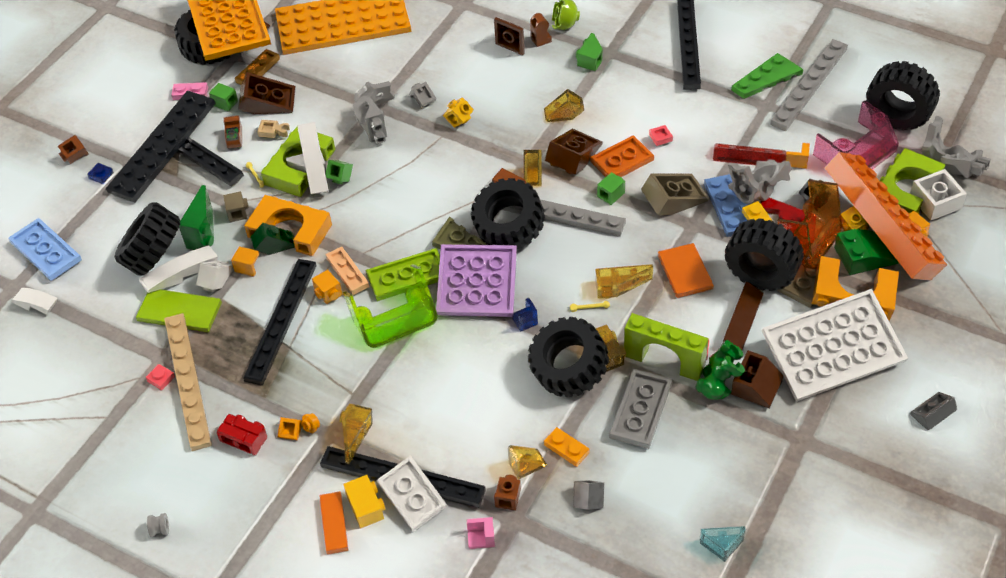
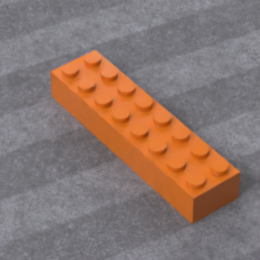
[825,152,947,280]

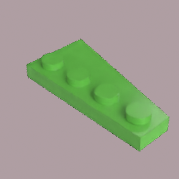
[731,53,803,99]

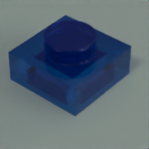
[87,163,114,184]

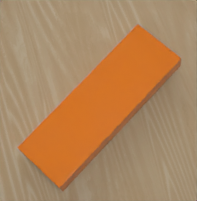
[320,491,349,555]

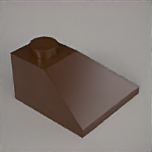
[494,17,525,56]

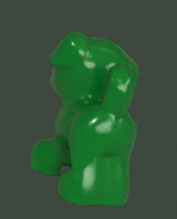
[695,340,745,400]

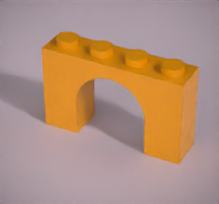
[244,195,332,256]
[812,256,899,320]

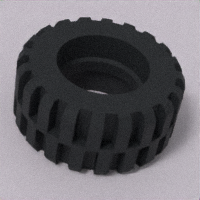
[174,10,231,65]
[866,61,940,130]
[471,178,545,250]
[114,202,180,276]
[724,218,804,291]
[528,317,609,397]

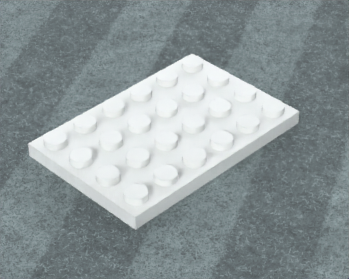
[762,289,908,402]

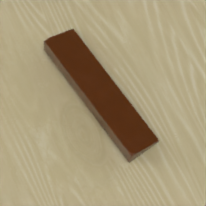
[723,282,764,351]

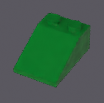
[179,185,214,250]
[834,229,899,276]

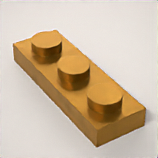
[235,49,280,85]

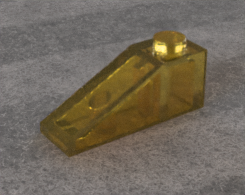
[595,264,653,298]
[340,403,373,464]

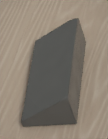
[910,392,957,430]

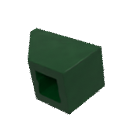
[250,223,295,255]

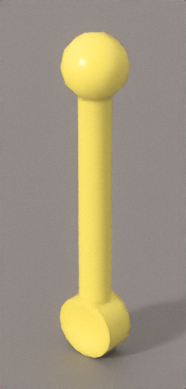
[246,162,264,188]
[570,301,610,312]

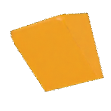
[277,417,302,440]

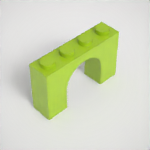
[261,127,336,197]
[880,148,946,214]
[623,313,709,381]

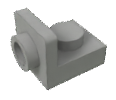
[409,82,436,108]

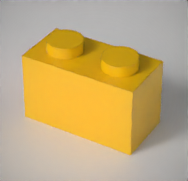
[343,475,386,529]

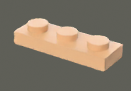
[326,246,369,295]

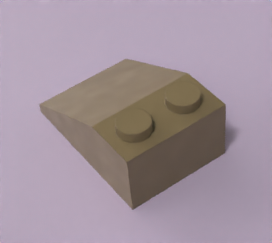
[641,173,709,215]

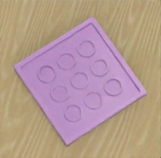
[436,244,517,317]

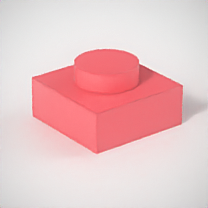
[649,125,673,146]
[145,364,175,390]

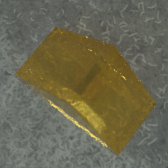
[524,149,542,186]
[508,445,547,479]

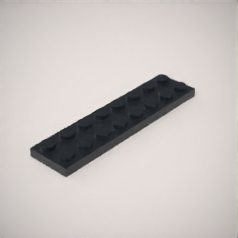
[105,90,216,203]

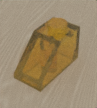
[544,89,584,122]

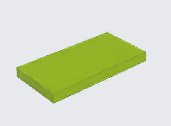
[365,248,440,301]
[136,289,222,333]

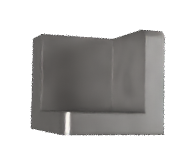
[573,480,604,510]

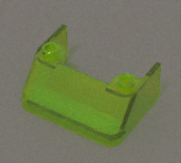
[343,264,438,348]

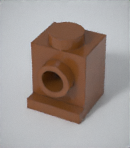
[58,135,89,164]
[494,475,521,511]

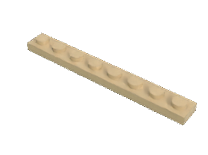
[164,313,212,451]

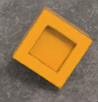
[785,143,810,169]
[231,246,259,277]

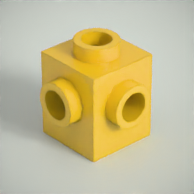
[443,97,474,128]
[840,206,869,231]

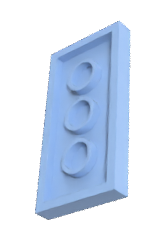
[8,218,82,281]

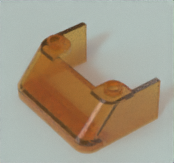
[777,179,842,269]

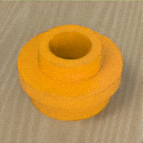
[301,413,320,433]

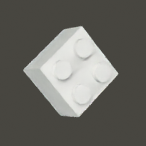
[910,169,967,221]

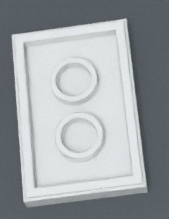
[376,455,448,532]

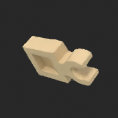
[257,120,290,138]

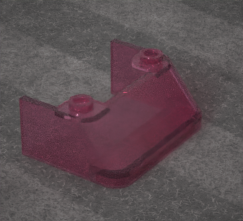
[813,100,899,170]

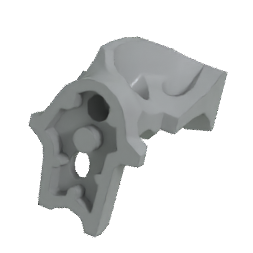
[353,81,395,144]
[922,116,991,178]
[728,159,792,204]

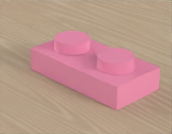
[172,82,208,100]

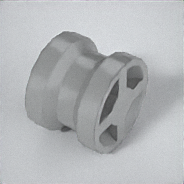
[147,513,169,537]

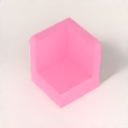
[467,517,495,549]

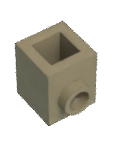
[223,191,249,222]

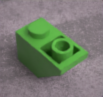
[576,33,603,72]

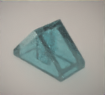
[699,526,746,562]

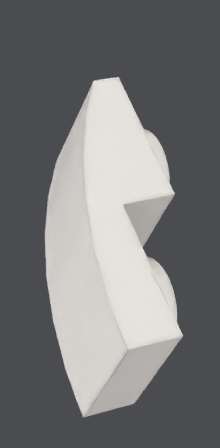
[12,288,57,315]

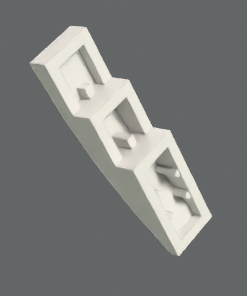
[297,122,329,194]
[140,246,218,293]

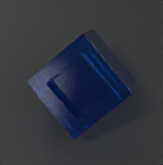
[512,298,538,332]

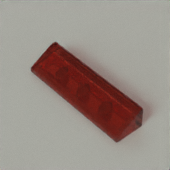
[713,143,786,165]

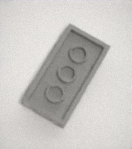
[609,369,672,449]

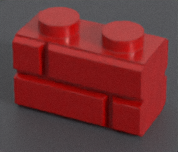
[217,414,267,455]

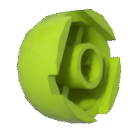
[552,0,580,30]

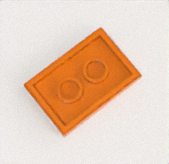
[590,135,654,177]
[658,243,714,298]

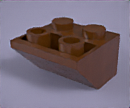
[731,350,784,409]

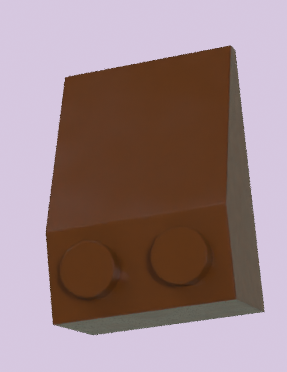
[238,72,296,114]
[545,128,603,175]

